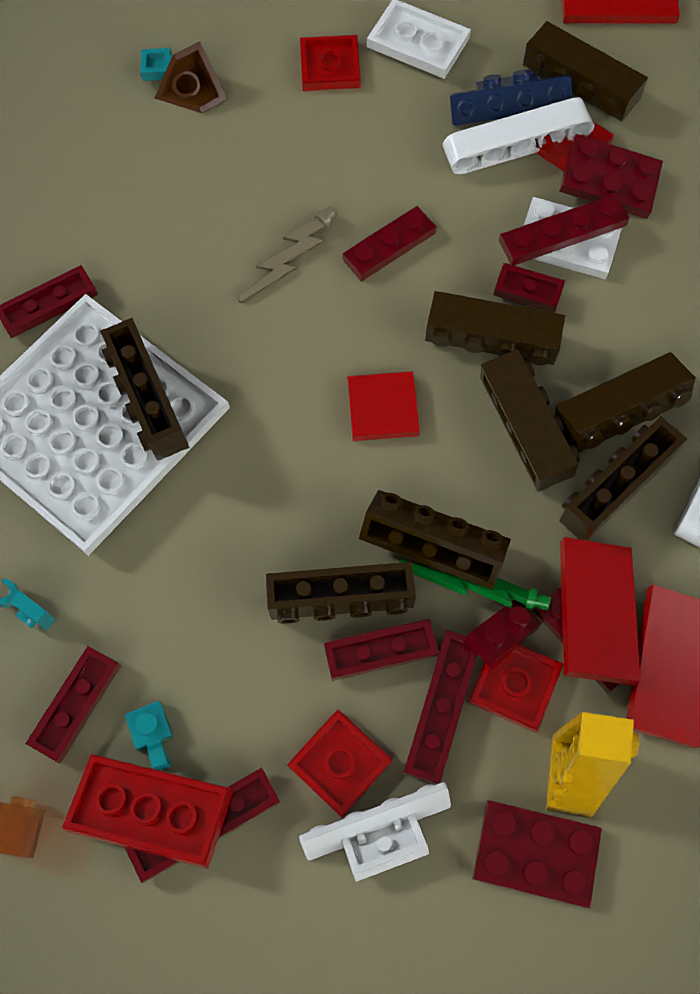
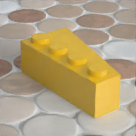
[546,712,639,818]

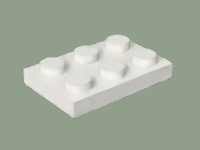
[367,0,471,79]
[523,197,622,280]

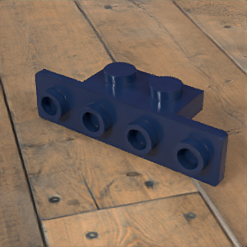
[450,70,572,126]

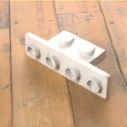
[299,782,451,882]

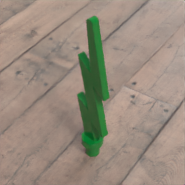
[399,559,551,611]

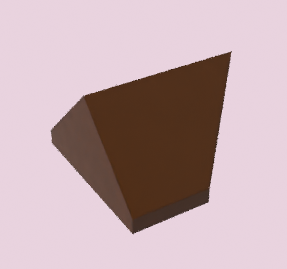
[154,41,227,113]

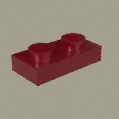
[493,263,566,313]
[465,600,542,667]

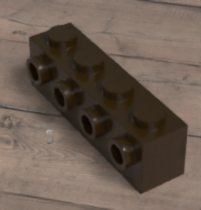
[523,21,648,122]
[425,291,566,365]
[100,318,190,461]
[480,349,580,492]
[555,352,696,453]
[559,416,687,541]
[359,490,511,590]
[266,562,416,624]

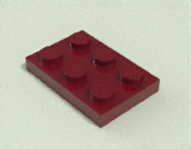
[559,133,663,219]
[472,800,602,908]

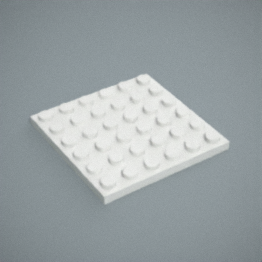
[0,294,230,556]

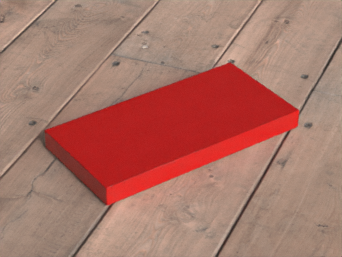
[561,0,680,24]
[560,537,641,686]
[626,584,700,748]
[61,754,233,869]

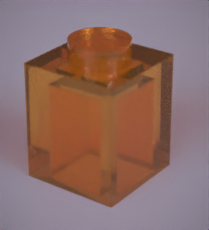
[0,796,45,858]

